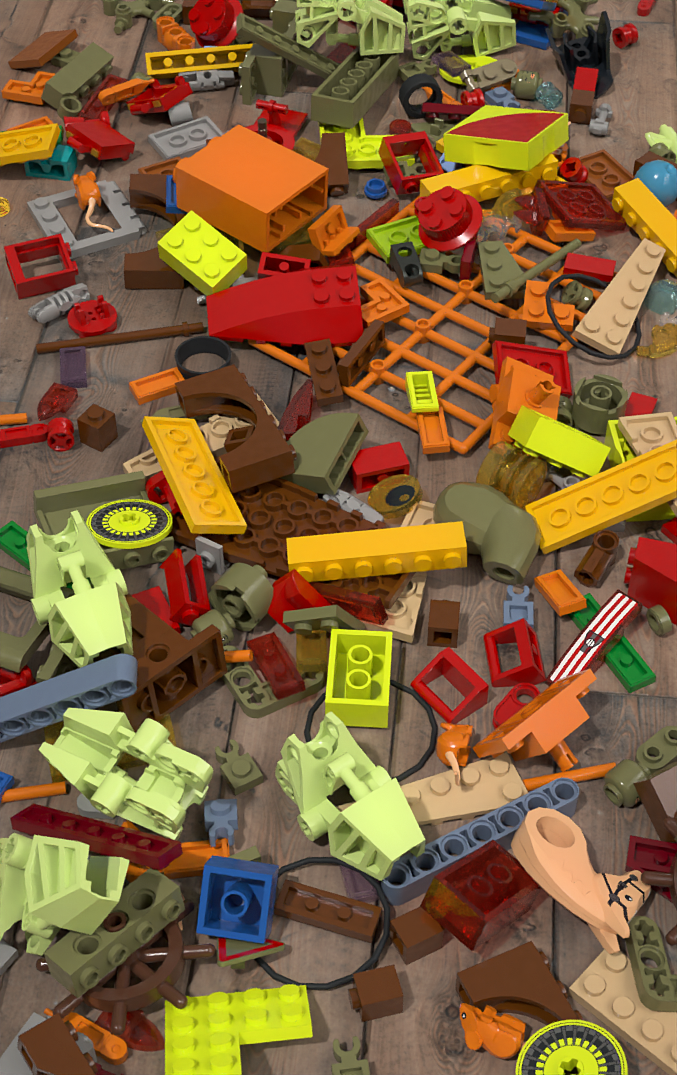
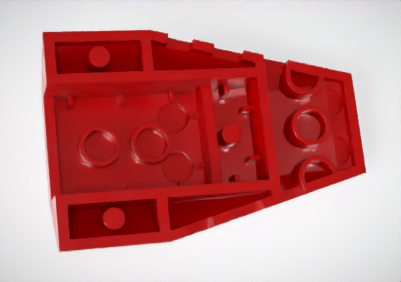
[206,263,363,348]

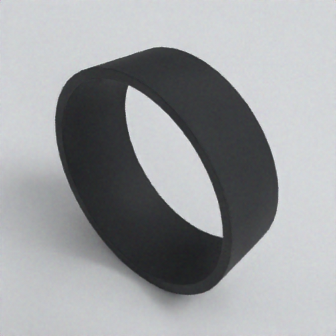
[175,336,231,380]

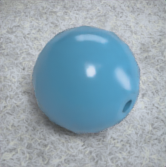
[633,160,677,207]

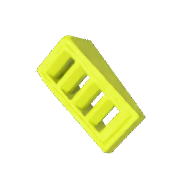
[405,371,439,413]

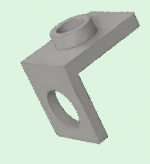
[195,535,232,575]

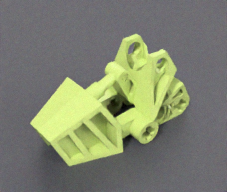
[295,0,406,56]
[403,0,516,60]
[26,510,133,668]
[38,707,214,841]
[275,712,425,881]
[0,833,130,956]

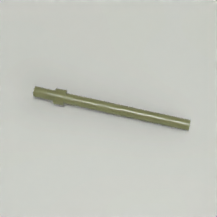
[491,239,582,303]

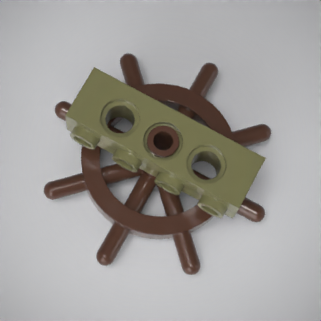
[36,868,216,1036]

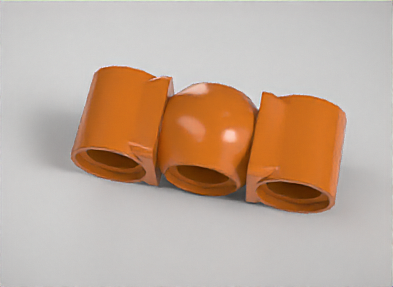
[156,16,196,51]

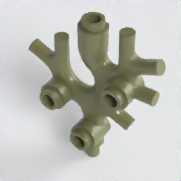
[102,0,175,34]
[528,0,599,39]

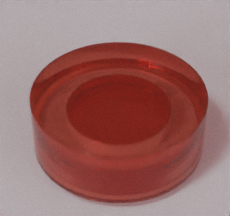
[389,119,411,135]

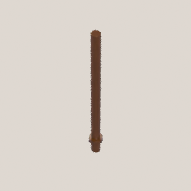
[36,322,204,354]

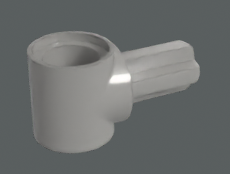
[168,99,193,127]

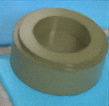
[646,605,672,636]

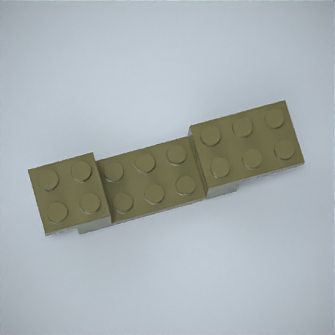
[238,0,311,105]

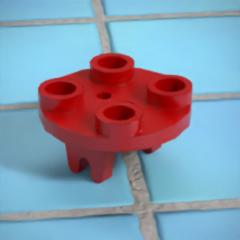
[67,295,118,338]

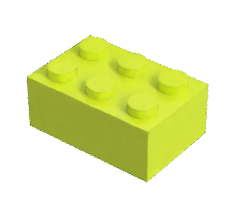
[157,210,247,296]
[508,405,611,479]
[325,629,393,728]

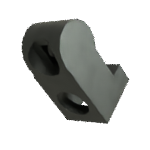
[389,241,423,288]

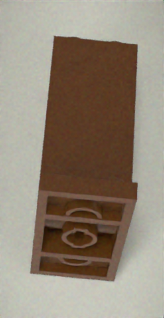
[73,585,228,733]

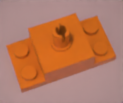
[488,356,561,467]
[472,669,597,772]

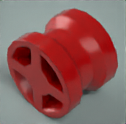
[612,23,638,48]
[460,88,485,106]
[560,157,589,186]
[47,417,74,452]

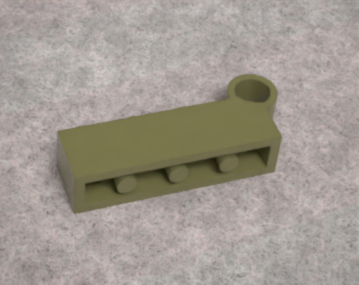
[41,42,114,120]

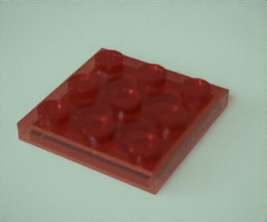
[534,179,627,232]

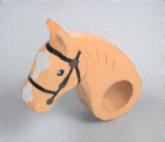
[511,807,651,954]

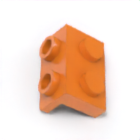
[307,205,360,257]

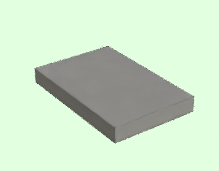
[148,116,223,160]

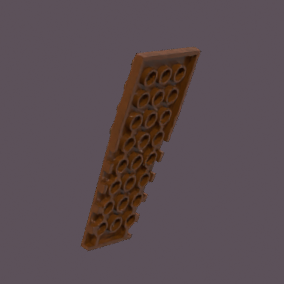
[167,456,416,609]

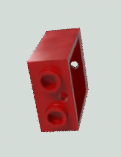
[378,131,444,195]
[4,234,79,299]

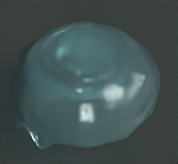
[644,279,677,315]

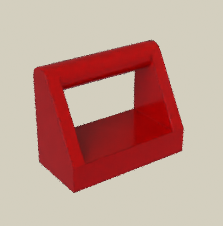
[483,618,546,688]
[410,647,489,724]

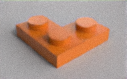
[1,71,55,105]
[542,206,596,243]
[360,278,410,328]
[522,280,575,332]

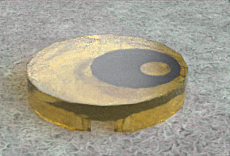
[367,474,423,519]

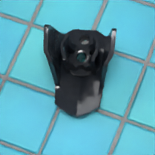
[545,11,613,99]

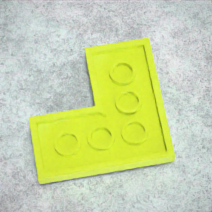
[318,117,415,170]
[165,984,313,1075]

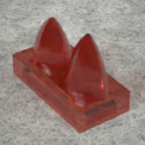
[513,187,551,237]

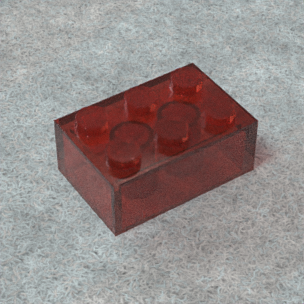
[420,840,541,951]

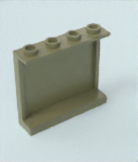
[33,471,174,570]

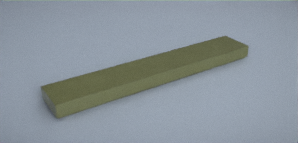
[236,13,340,79]

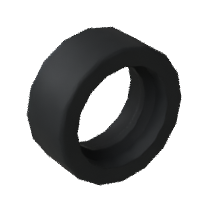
[399,73,443,119]

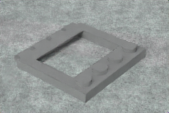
[27,180,147,262]

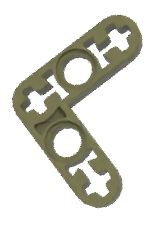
[221,645,324,719]
[625,916,677,1012]

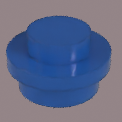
[364,178,387,200]

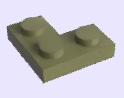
[283,605,365,635]

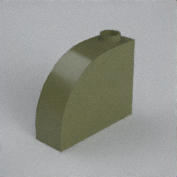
[280,413,369,495]

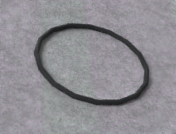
[545,273,642,360]
[304,680,438,782]
[254,857,391,990]

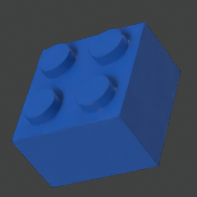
[196,855,279,944]

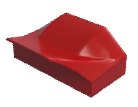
[267,569,331,633]

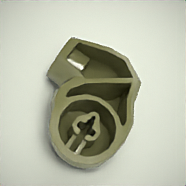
[433,482,541,585]

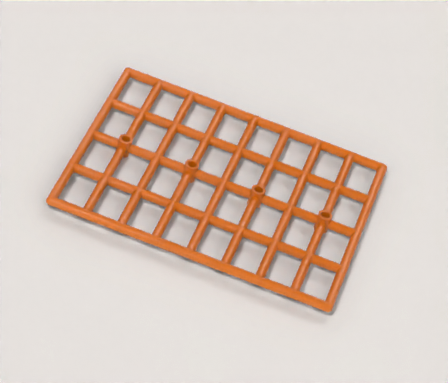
[248,195,618,454]

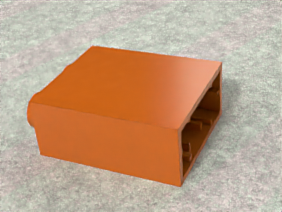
[173,124,329,252]

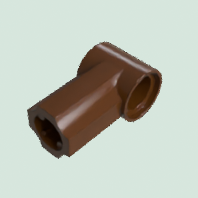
[574,530,619,588]

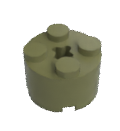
[571,374,628,437]
[208,563,273,631]

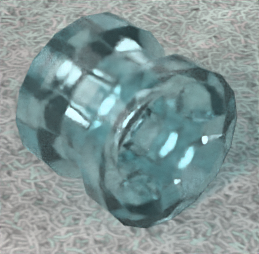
[535,81,563,110]

